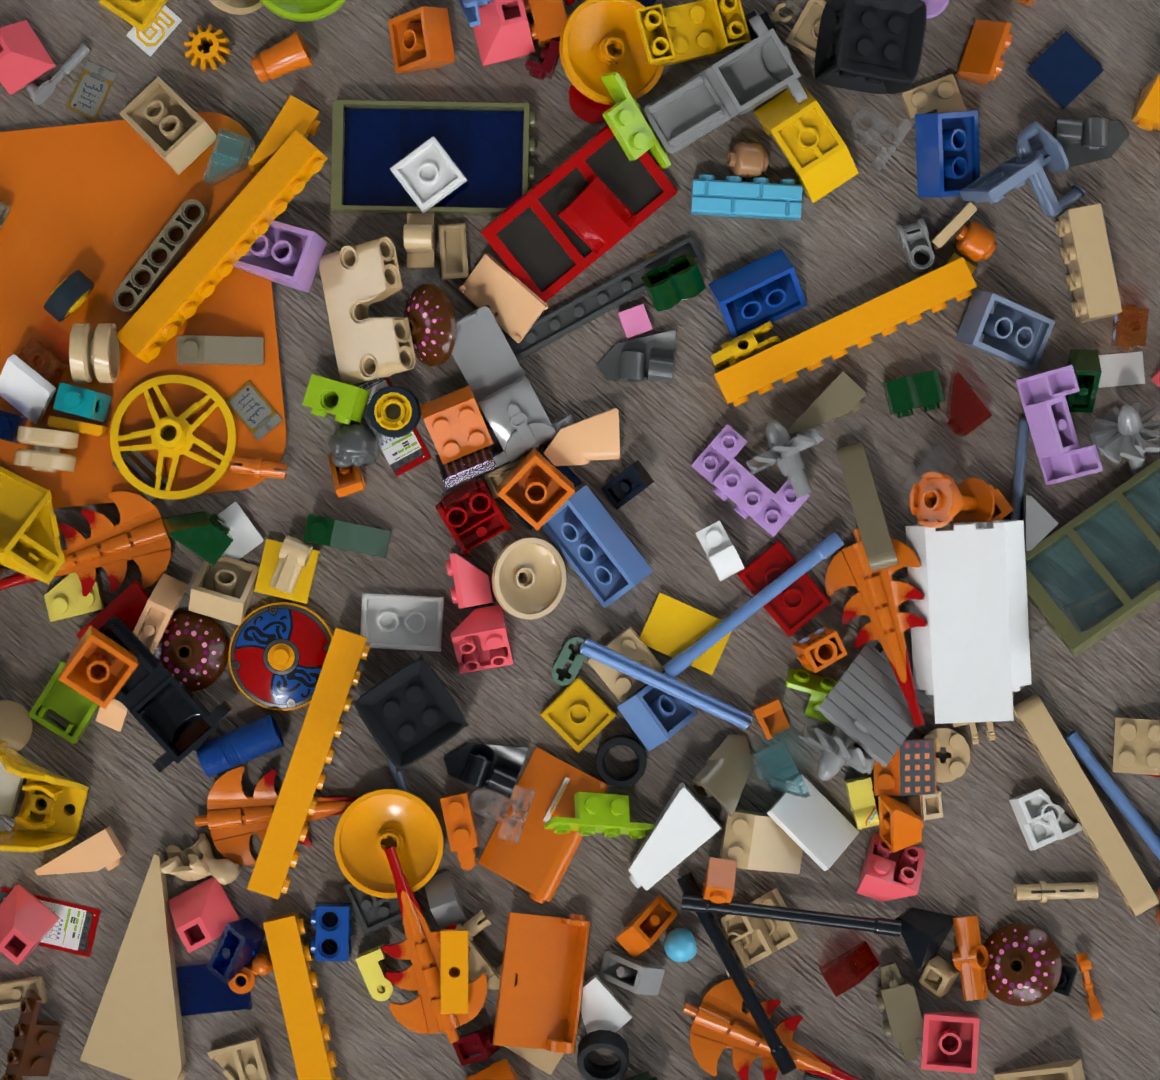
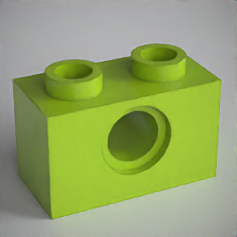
[302,374,370,425]

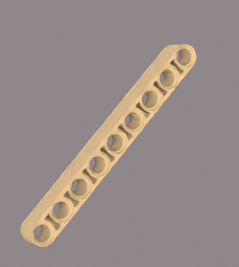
[1013,693,1159,917]

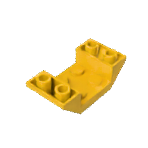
[635,0,751,66]
[753,85,859,203]

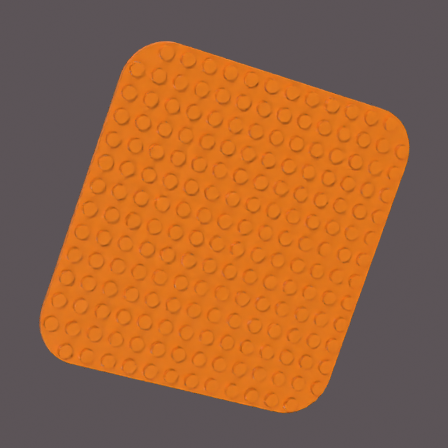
[0,112,287,509]

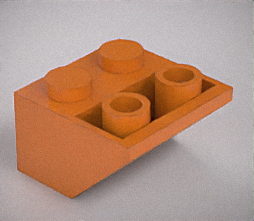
[955,19,1013,87]

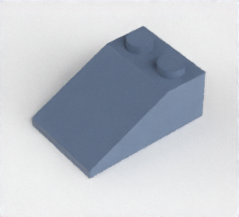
[955,289,1055,372]

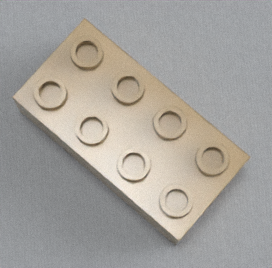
[1055,203,1122,323]

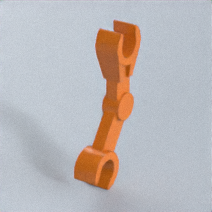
[1075,952,1104,1020]

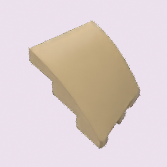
[721,888,803,977]

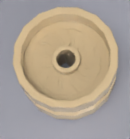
[69,323,120,383]
[14,426,80,472]

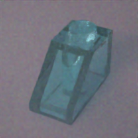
[203,128,257,186]
[753,741,810,798]

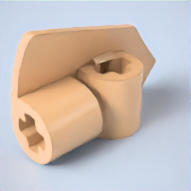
[543,407,620,466]

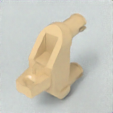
[456,909,502,990]

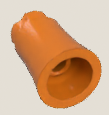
[251,30,314,83]

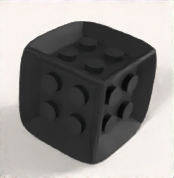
[814,0,927,94]
[351,655,469,773]

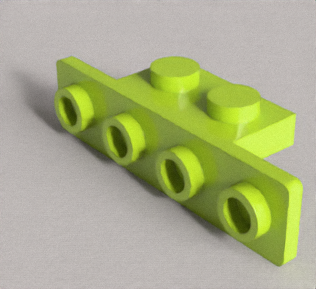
[601,72,671,169]
[786,668,837,724]
[544,792,654,839]

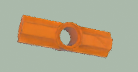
[952,915,989,1001]

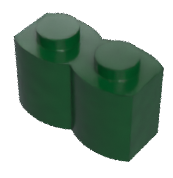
[641,254,706,312]
[883,369,945,419]

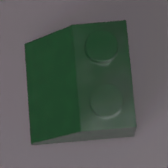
[162,511,233,566]

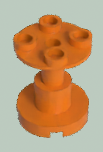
[909,472,995,528]

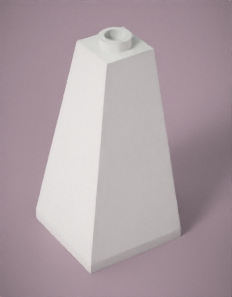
[628,782,721,891]

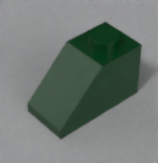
[1065,349,1102,413]

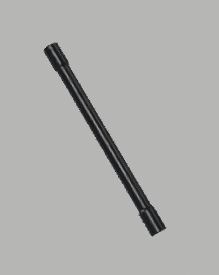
[677,872,797,1075]
[681,893,902,937]

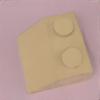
[188,555,260,626]

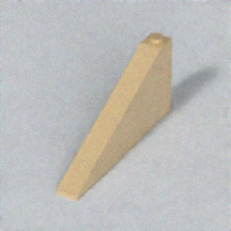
[80,851,187,1080]

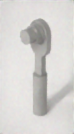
[27,43,91,105]

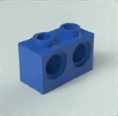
[311,902,352,962]

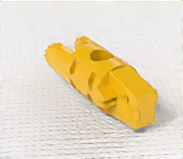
[710,321,781,368]

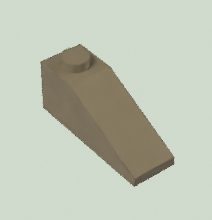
[177,336,264,366]
[787,371,867,435]

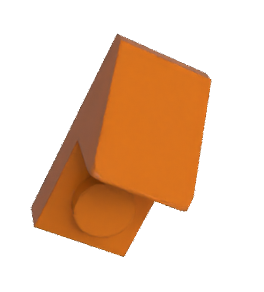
[328,454,366,498]

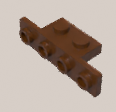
[1,989,61,1080]

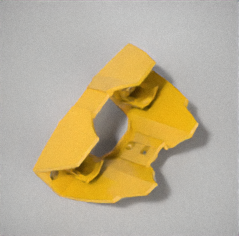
[0,739,89,852]

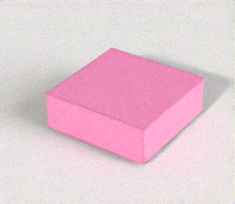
[618,304,653,339]

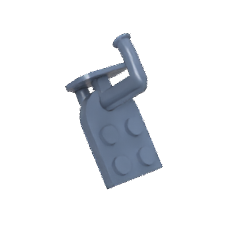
[959,121,1086,217]

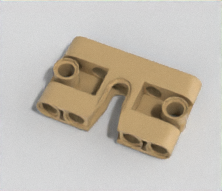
[319,237,416,385]

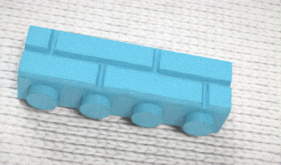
[690,174,803,221]

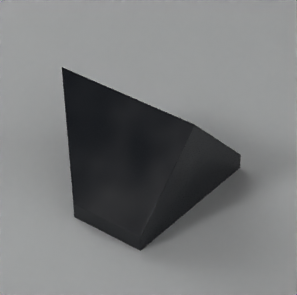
[895,908,957,969]

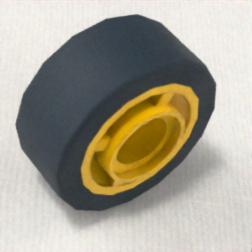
[44,270,94,322]
[368,386,421,438]

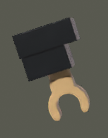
[745,3,792,41]

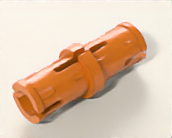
[230,456,288,480]

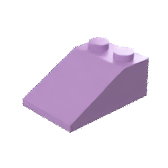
[234,220,327,293]

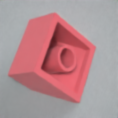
[921,1011,980,1074]

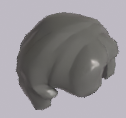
[328,422,378,469]

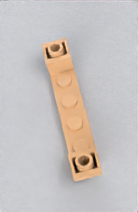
[96,573,189,732]

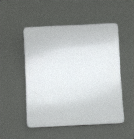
[218,502,264,560]

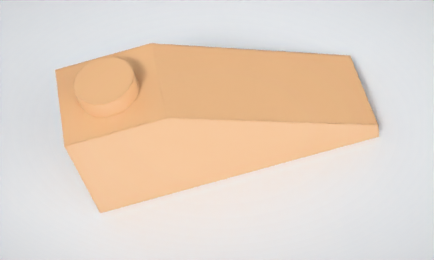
[35,826,127,875]

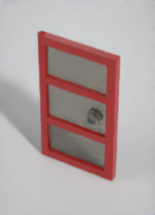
[479,125,678,302]

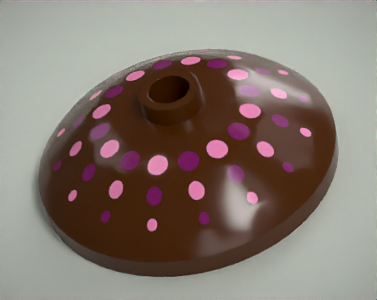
[404,284,456,366]
[154,611,229,692]
[984,923,1062,1006]

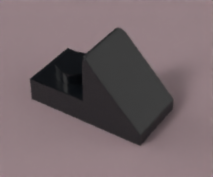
[601,460,654,510]

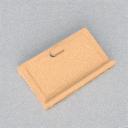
[458,253,549,344]

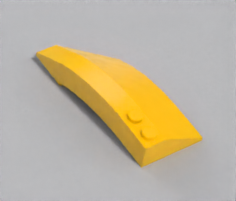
[0,466,65,584]

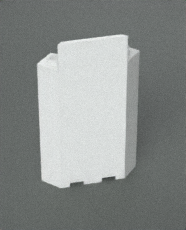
[905,520,1031,724]

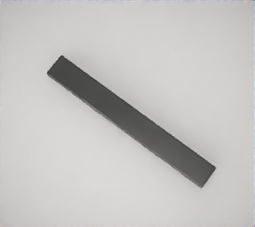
[505,235,704,362]

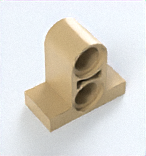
[403,213,435,269]

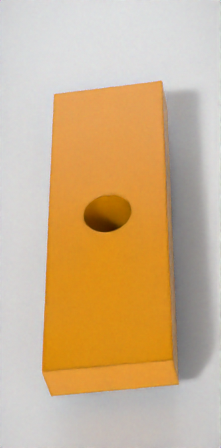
[440,929,468,1014]

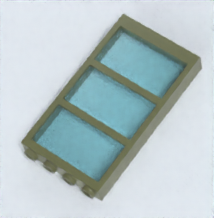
[1025,458,1160,658]

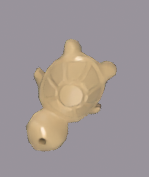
[160,833,241,885]

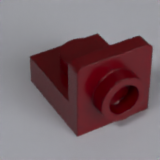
[525,39,560,80]
[452,1024,499,1066]

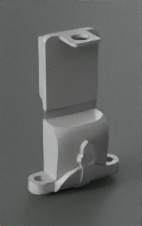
[644,14,808,154]
[452,306,575,469]

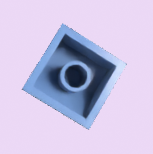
[617,671,698,751]

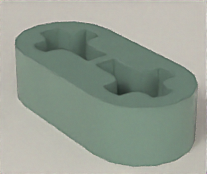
[551,637,586,686]

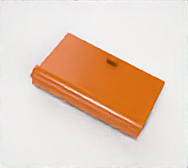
[478,747,609,904]
[492,912,590,1054]

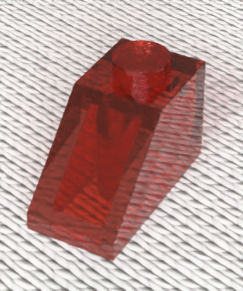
[946,372,992,437]
[819,940,880,997]

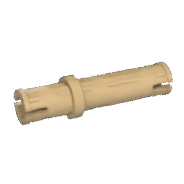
[1013,881,1099,903]

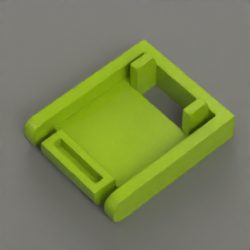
[28,660,100,745]

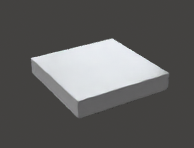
[390,136,467,213]
[0,354,56,425]

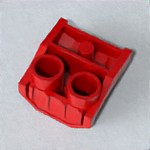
[557,175,637,256]
[435,479,512,556]

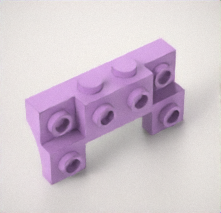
[1016,365,1103,485]
[691,424,810,537]

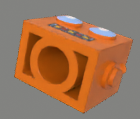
[792,626,847,673]

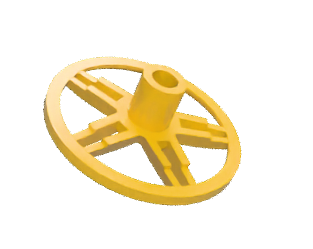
[110,375,237,500]

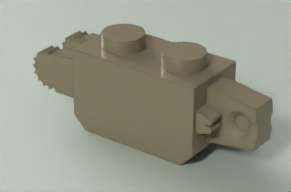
[875,962,923,1061]

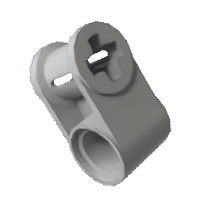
[896,218,934,273]

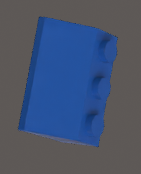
[915,110,980,198]
[708,249,807,339]

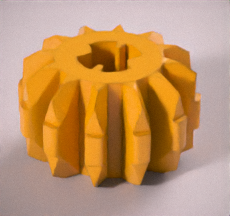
[184,24,231,72]

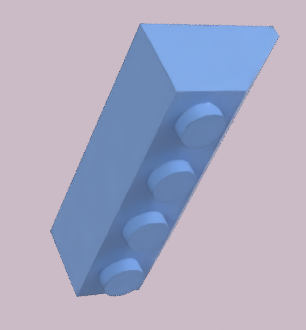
[542,485,653,609]

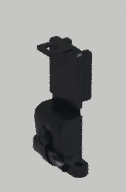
[98,617,232,773]

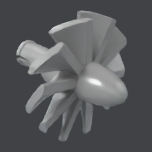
[1090,403,1160,475]
[746,420,824,498]
[798,725,876,780]

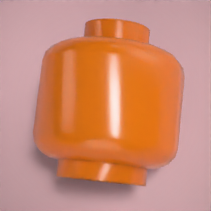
[955,221,997,262]

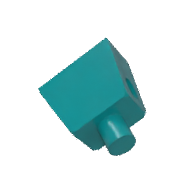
[53,382,113,423]

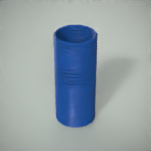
[196,715,284,778]

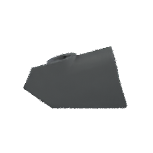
[1053,118,1130,168]
[597,330,676,382]

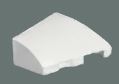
[1009,789,1083,851]
[580,973,632,1034]

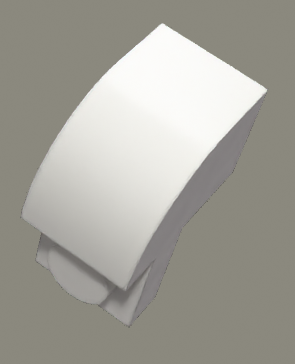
[695,520,744,581]

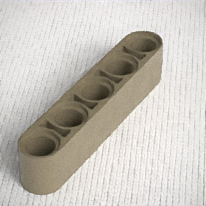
[113,199,209,313]
[836,441,899,572]

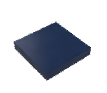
[1026,31,1104,109]

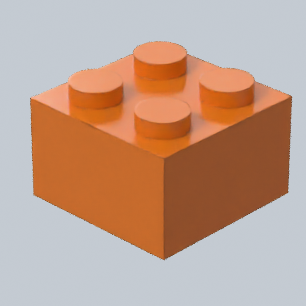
[419,385,494,465]
[497,448,575,531]

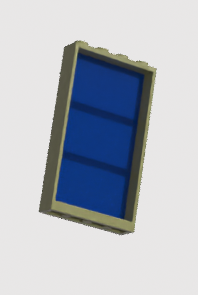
[331,100,535,216]

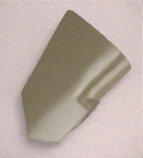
[690,734,753,817]

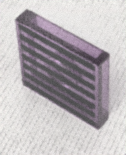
[435,446,497,488]

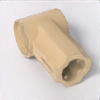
[270,535,313,594]

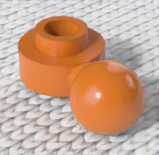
[228,953,273,994]

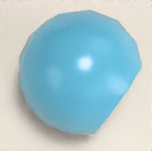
[664,928,697,962]

